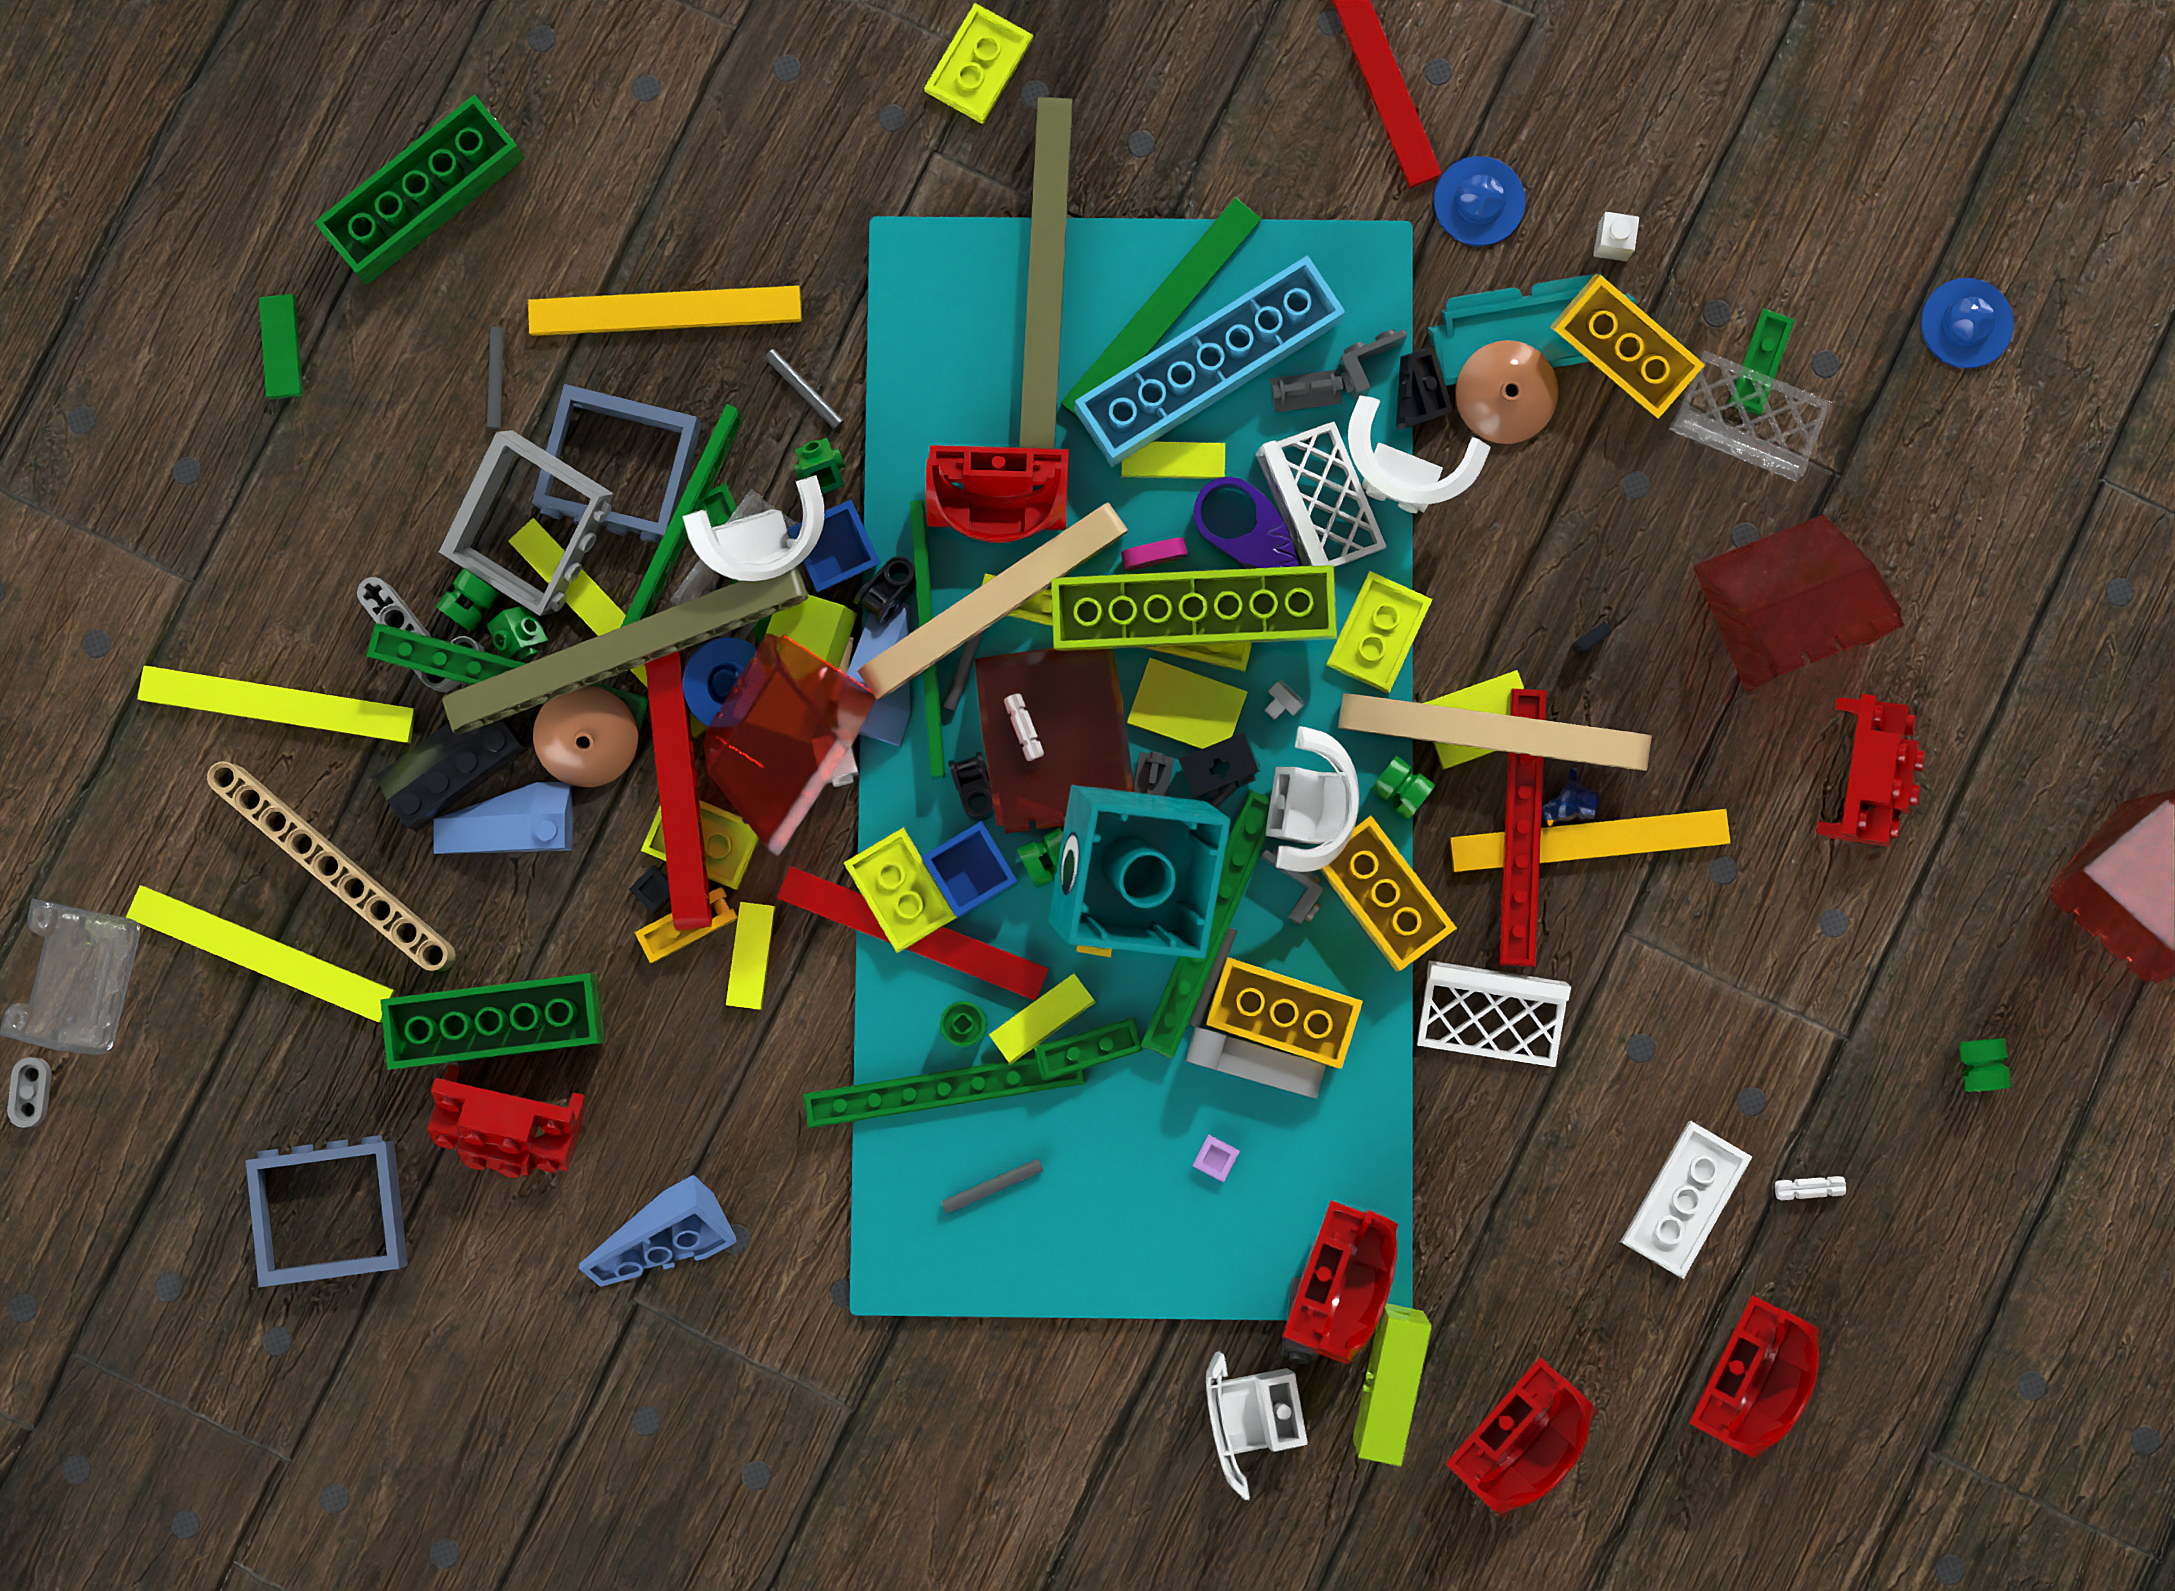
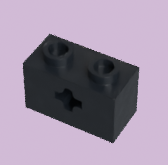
[1178,732,1261,801]

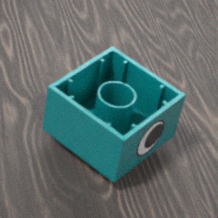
[1048,785,1231,958]

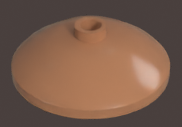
[1455,340,1558,444]
[533,685,639,787]

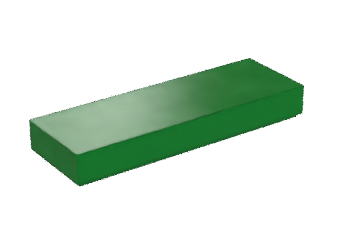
[259,294,303,399]
[1727,308,1795,416]
[1033,1017,1143,1081]

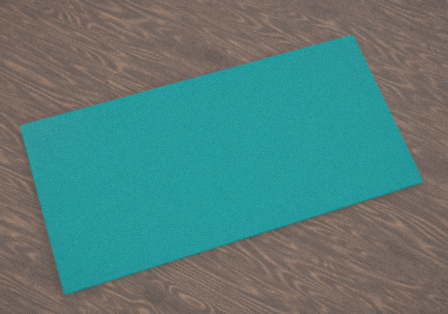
[850,216,1413,1320]

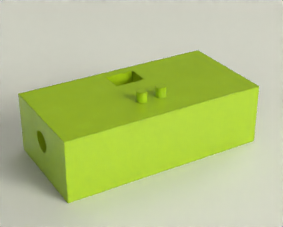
[737,594,858,744]
[1353,1303,1431,1466]

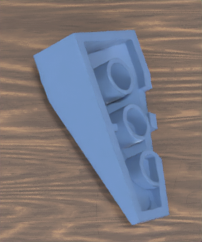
[831,603,911,747]
[434,782,573,854]
[579,1175,736,1287]

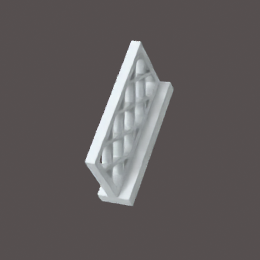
[1255,421,1387,568]
[1416,960,1571,1067]

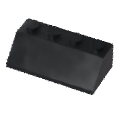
[376,718,529,831]

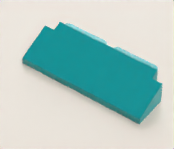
[1427,273,1637,386]

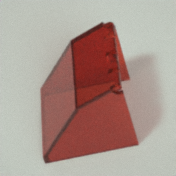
[1694,515,1905,693]
[703,634,876,855]
[975,647,1135,834]
[2050,789,2175,984]

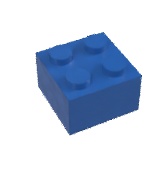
[787,500,880,594]
[921,821,1019,919]

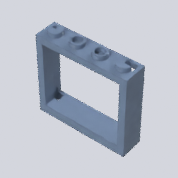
[532,384,702,543]
[246,1135,408,1287]

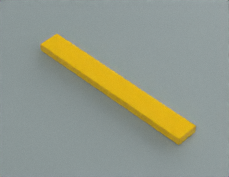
[528,286,802,336]
[1449,809,1730,873]

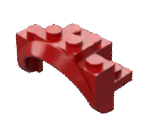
[926,445,1069,543]
[1817,694,1925,847]
[427,1064,585,1178]
[1282,1200,1398,1364]
[1689,1295,1822,1460]
[1445,1357,1599,1519]

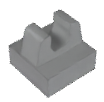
[1264,680,1306,720]

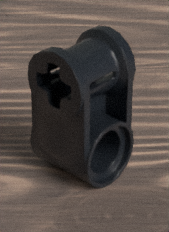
[854,556,916,625]
[948,751,995,821]

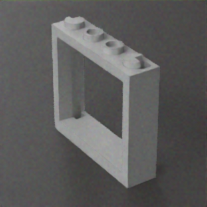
[439,430,614,616]

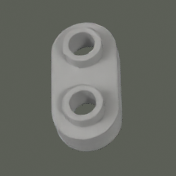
[7,1057,52,1128]

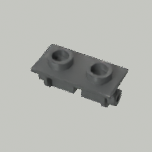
[1270,370,1343,413]
[1133,752,1174,796]

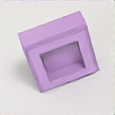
[1192,1134,1240,1182]

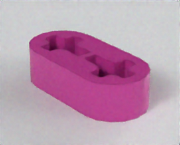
[1121,538,1188,570]

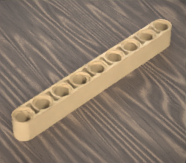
[857,502,1129,700]
[1338,693,1652,771]
[207,761,456,972]

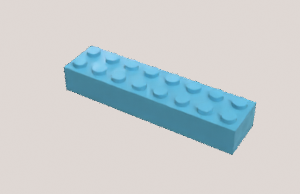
[1074,255,1345,468]

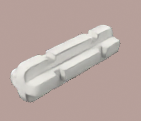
[1004,693,1044,761]
[1775,1176,1846,1200]

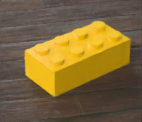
[1550,274,1705,419]
[1319,816,1457,972]
[1205,957,1363,1069]

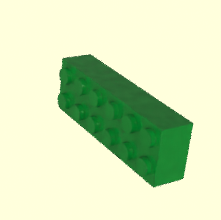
[314,94,525,285]
[380,973,605,1070]

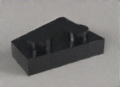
[1396,346,1453,430]

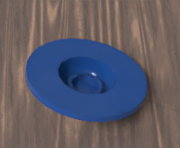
[1434,156,1525,246]
[1921,278,2014,369]
[682,637,760,730]

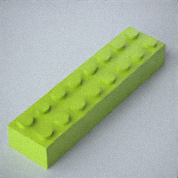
[1051,565,1337,651]

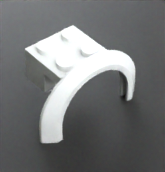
[1348,395,1491,513]
[683,475,825,581]
[1265,726,1359,872]
[1206,1352,1308,1500]

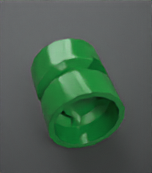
[435,568,500,633]
[1369,755,1435,821]
[1016,827,1063,889]
[940,1001,988,1047]
[1958,1038,2012,1092]

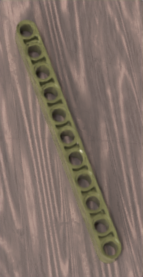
[1019,97,1073,449]
[442,566,809,734]

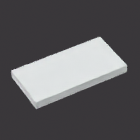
[1620,1121,1752,1279]

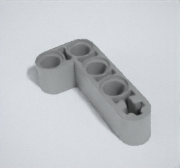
[357,577,485,693]
[1185,1027,1326,1099]

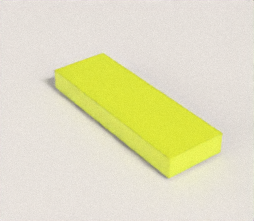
[1122,442,1225,479]
[726,902,776,1010]
[989,973,1095,1065]

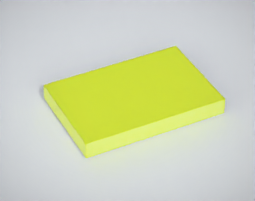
[924,3,1033,124]
[1326,571,1433,694]
[1127,658,1248,750]
[1423,670,1524,770]
[641,800,764,891]
[844,827,957,953]

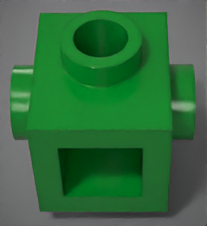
[793,438,846,494]
[487,605,548,662]

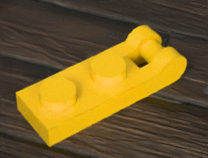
[634,887,738,964]

